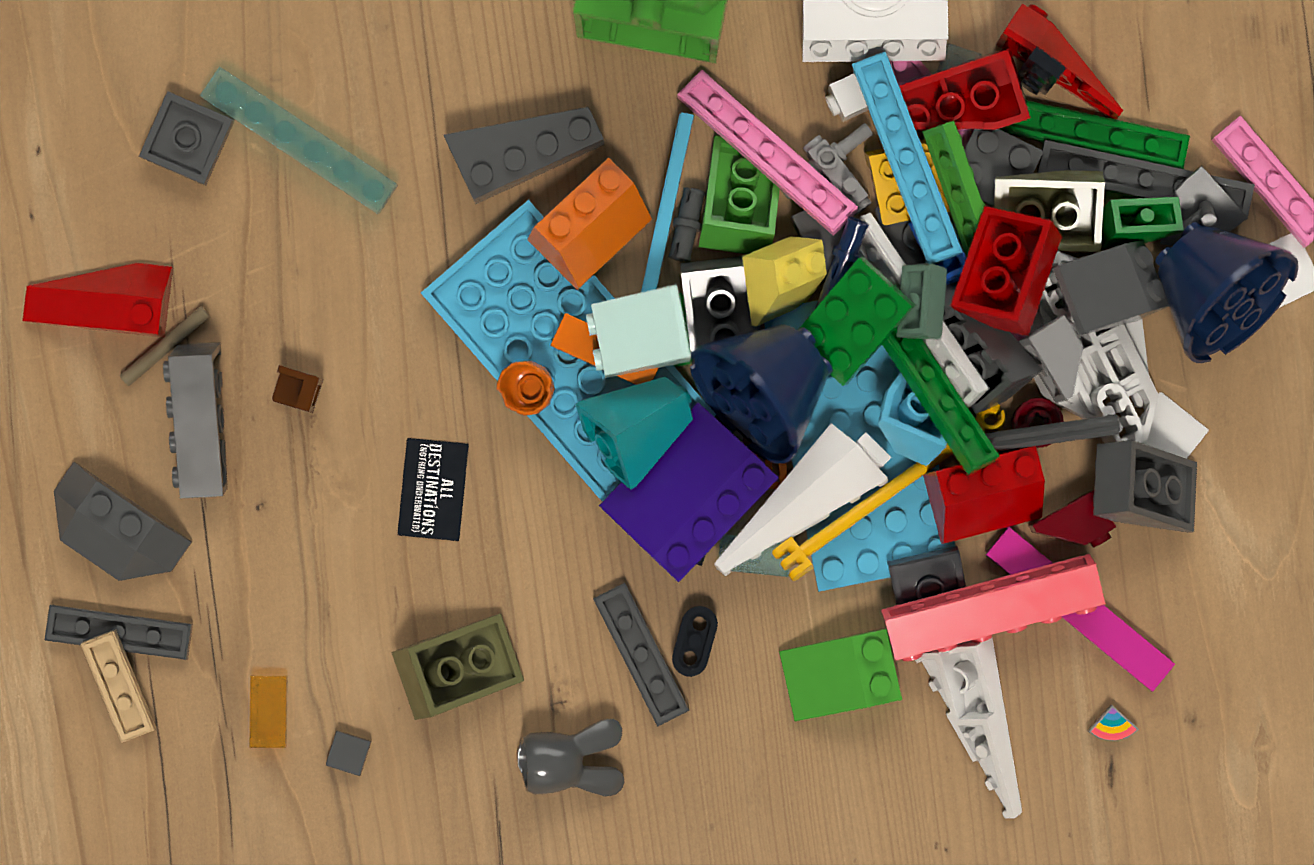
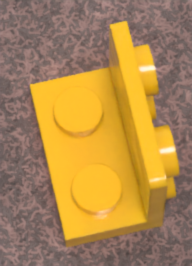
[864,139,950,225]

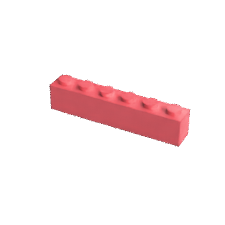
[881,554,1105,661]

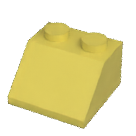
[742,236,827,326]

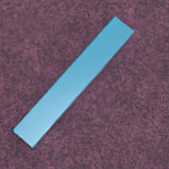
[852,51,962,264]
[641,112,694,293]

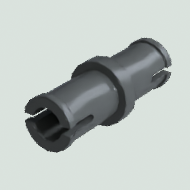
[668,187,706,262]

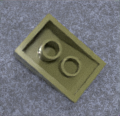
[994,170,1105,252]
[391,614,524,720]

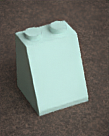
[586,285,691,378]

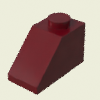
[1029,490,1116,548]

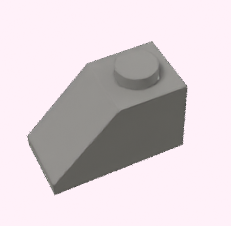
[1018,315,1083,403]

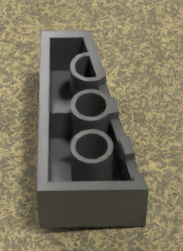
[443,107,604,204]
[943,282,1043,414]

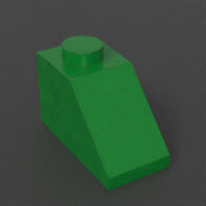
[1101,197,1184,248]

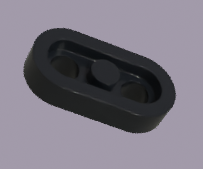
[672,606,718,677]

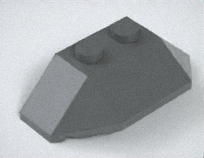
[54,462,192,581]

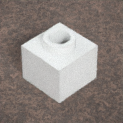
[825,74,868,122]

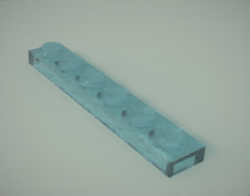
[200,66,398,215]

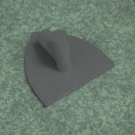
[1160,166,1248,246]

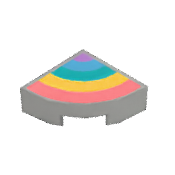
[1087,705,1139,741]

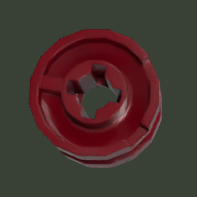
[1011,398,1064,448]

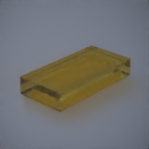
[249,675,288,748]

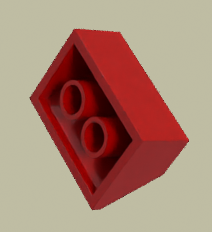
[950,206,1062,336]
[923,446,1045,544]

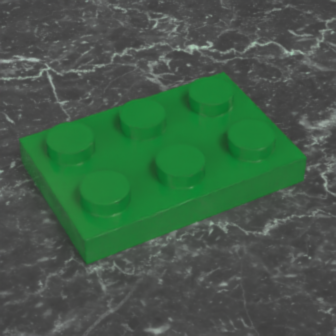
[798,256,916,386]

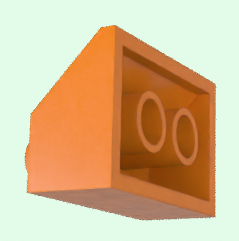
[527,158,652,290]

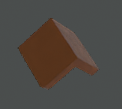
[272,365,323,413]

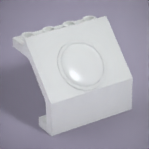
[802,0,948,62]

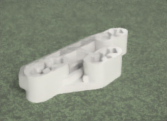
[1029,251,1159,443]

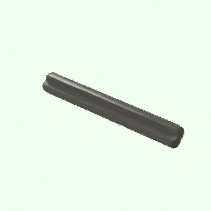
[985,415,1120,451]

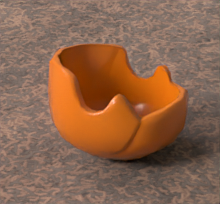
[497,360,555,416]

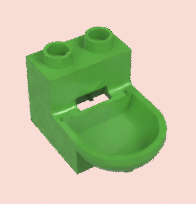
[573,0,728,64]

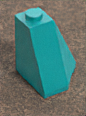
[576,377,693,489]

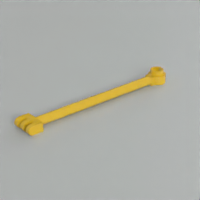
[772,404,1005,581]

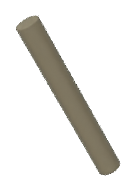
[120,306,210,386]

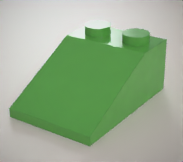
[698,135,780,254]
[779,628,902,721]

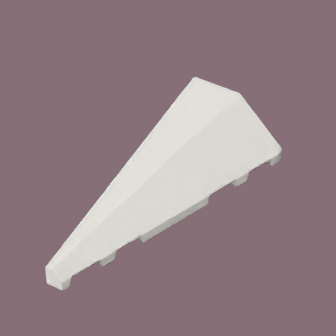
[714,423,888,576]
[915,638,1022,818]

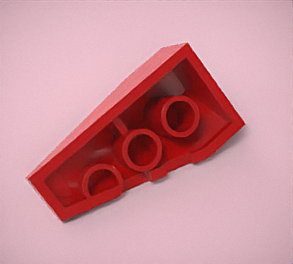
[995,3,1123,120]
[899,47,1031,130]
[22,263,173,338]

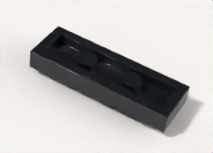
[1018,47,1067,95]

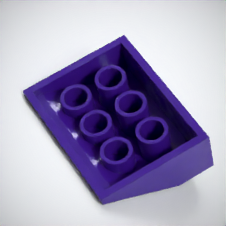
[599,402,779,582]

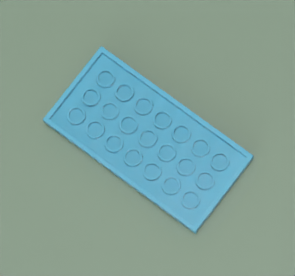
[421,199,716,501]
[764,300,955,592]

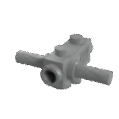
[780,123,873,216]

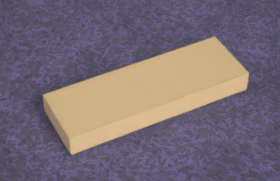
[81,629,156,743]

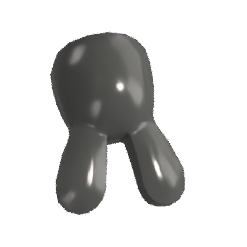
[517,719,625,797]

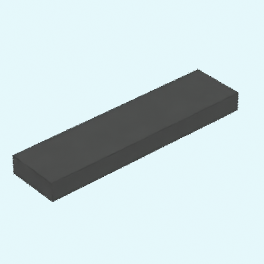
[593,583,689,727]
[44,605,193,660]

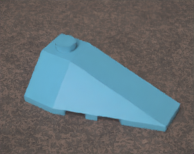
[878,372,947,466]

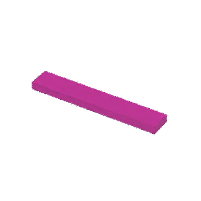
[985,527,1175,692]

